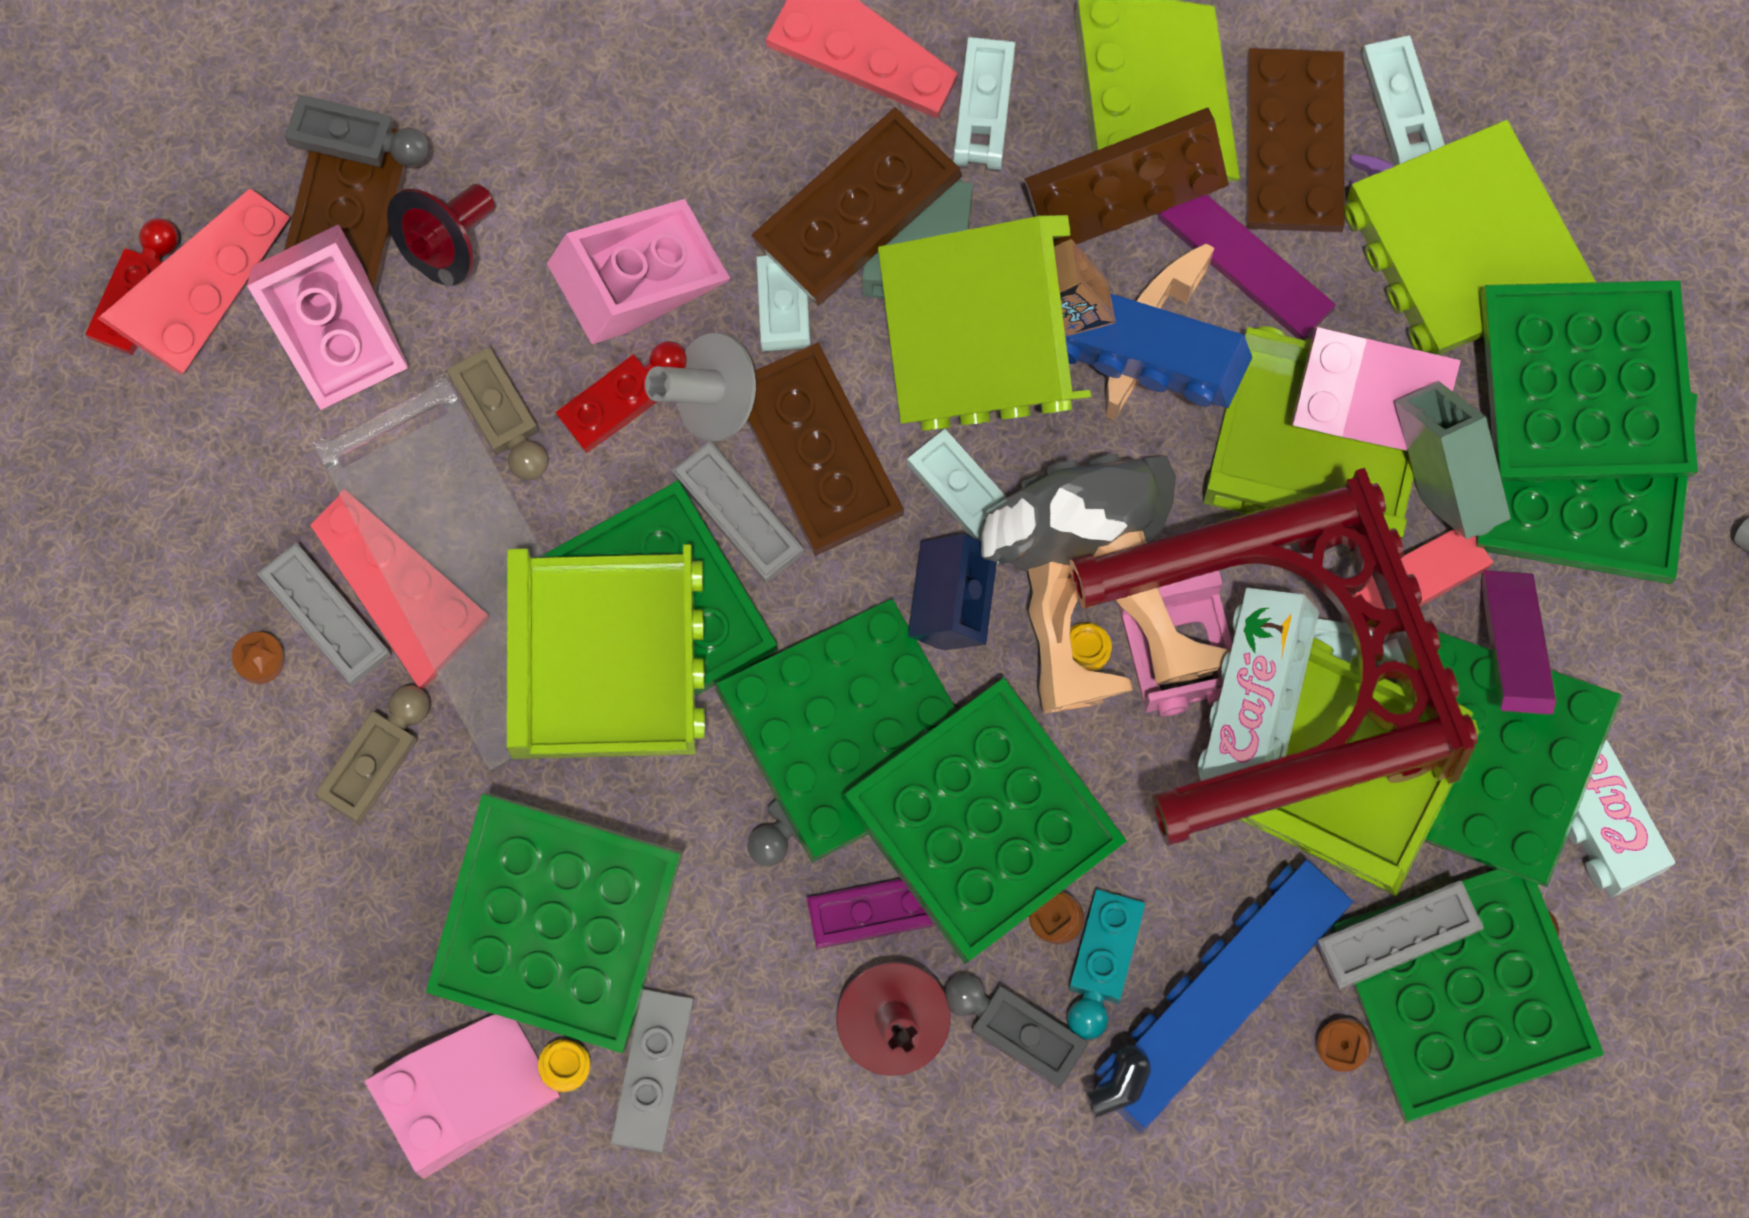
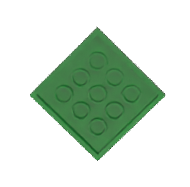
[1481,280,1698,482]
[1476,393,1698,584]
[504,480,778,696]
[715,599,957,863]
[1424,631,1622,888]
[841,678,1127,964]
[425,792,683,1053]
[1332,869,1605,1124]

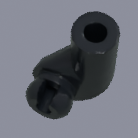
[1086,1046,1151,1118]

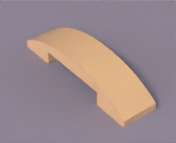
[1105,244,1215,421]

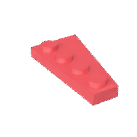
[766,0,958,119]
[97,188,290,375]
[310,490,490,690]

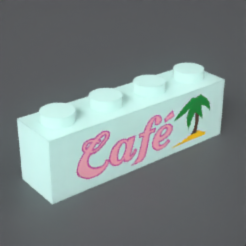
[1198,588,1319,781]
[1568,739,1676,898]

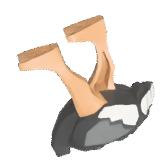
[981,454,1232,714]

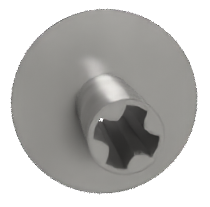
[645,333,756,442]

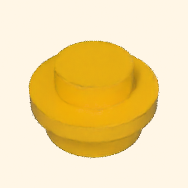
[1070,623,1112,672]
[538,1039,590,1092]

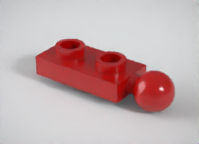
[85,218,178,356]
[555,341,687,453]

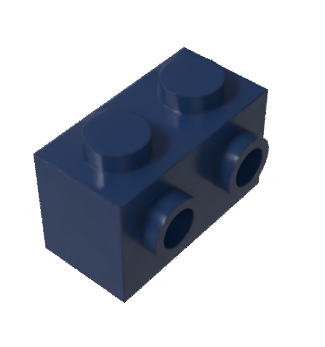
[908,534,997,650]

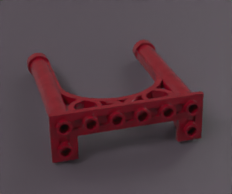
[1069,468,1478,846]

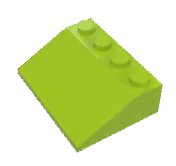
[1074,0,1240,182]

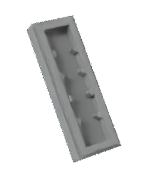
[671,441,804,584]
[257,543,391,687]
[1317,880,1483,991]
[611,989,694,1155]

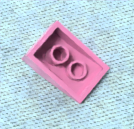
[547,199,731,344]
[247,224,408,410]
[1291,326,1461,451]
[364,1014,560,1179]

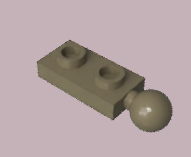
[446,346,548,480]
[315,685,429,825]

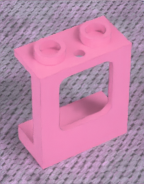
[1117,571,1233,717]

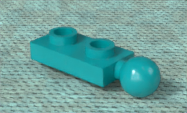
[1067,889,1146,1040]

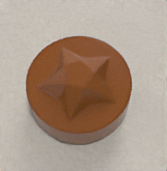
[232,632,285,684]
[1029,891,1084,945]
[1317,1018,1372,1072]

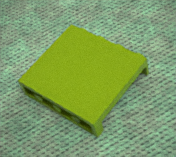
[1344,120,1596,356]
[878,215,1091,431]
[1203,326,1414,540]
[507,545,705,759]
[1239,638,1479,896]

